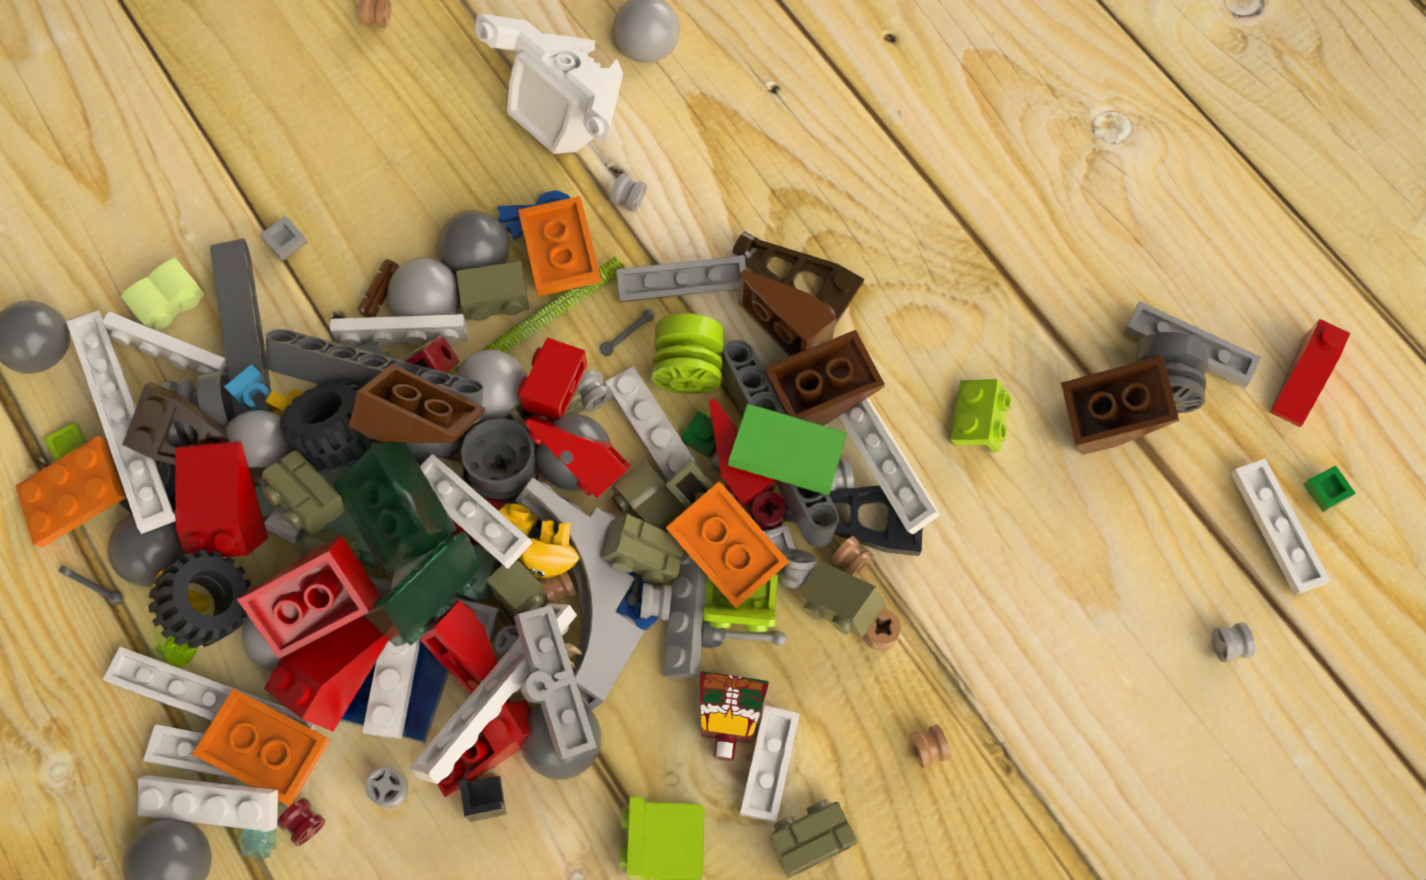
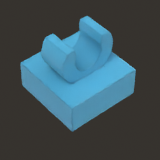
[224,364,270,411]

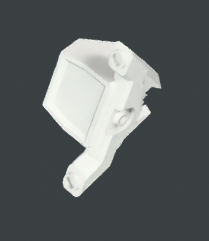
[474,14,623,154]

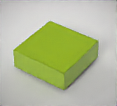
[44,422,87,461]

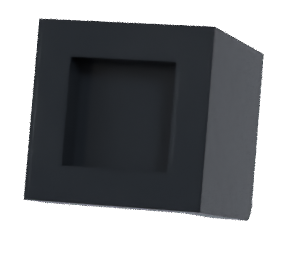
[459,776,507,822]

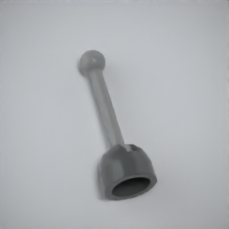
[702,621,786,648]

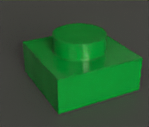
[681,411,716,458]
[1303,465,1356,512]

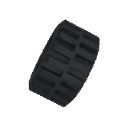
[279,381,375,471]
[148,550,252,648]

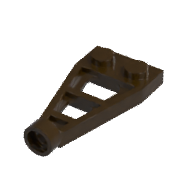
[732,231,865,327]
[122,381,266,488]

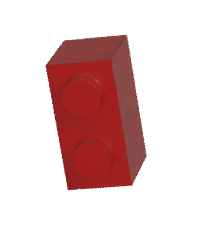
[518,337,588,420]

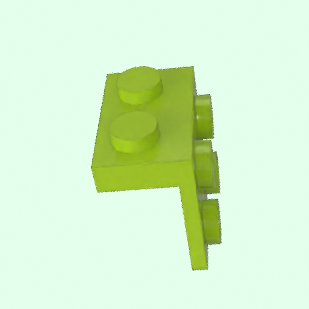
[703,573,778,632]
[620,797,705,880]

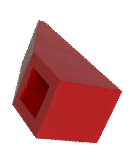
[524,416,632,498]
[437,700,532,797]

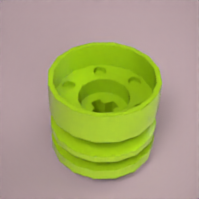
[651,313,725,394]

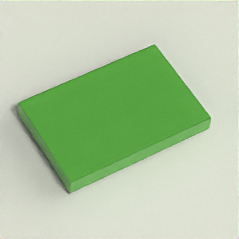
[728,404,847,495]

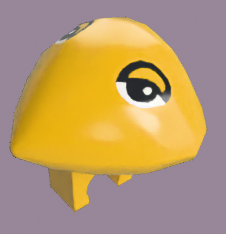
[519,520,579,578]

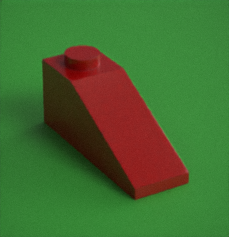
[1270,319,1351,427]
[709,398,776,509]
[417,600,510,703]

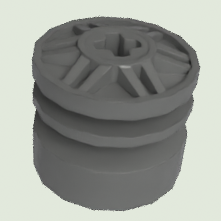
[1135,332,1209,414]
[161,371,235,447]
[461,418,539,504]

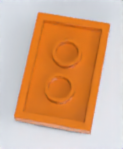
[518,196,602,297]
[15,436,126,547]
[666,481,789,609]
[192,688,330,807]

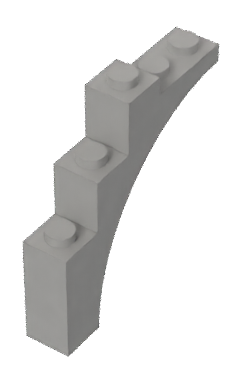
[515,477,644,710]

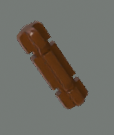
[358,259,399,318]

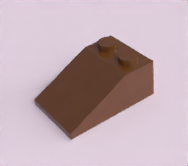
[738,270,837,357]
[764,330,885,426]
[1061,355,1180,455]
[349,364,485,443]

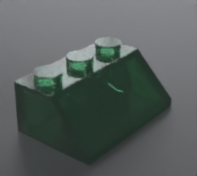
[333,442,457,574]
[365,531,482,647]

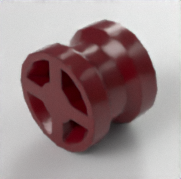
[751,492,786,531]
[277,798,326,846]

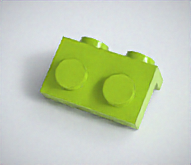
[951,379,1011,452]

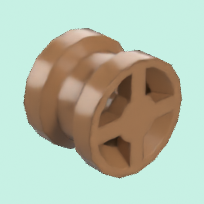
[358,0,391,28]
[830,536,874,576]
[537,571,577,604]
[863,609,901,651]
[909,724,951,768]

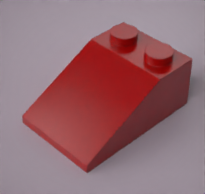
[175,441,268,557]
[237,535,381,659]
[263,616,392,731]

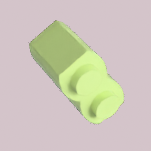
[120,258,205,331]

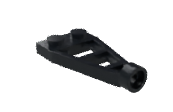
[784,485,925,556]

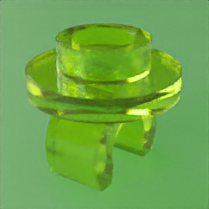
[156,635,198,667]

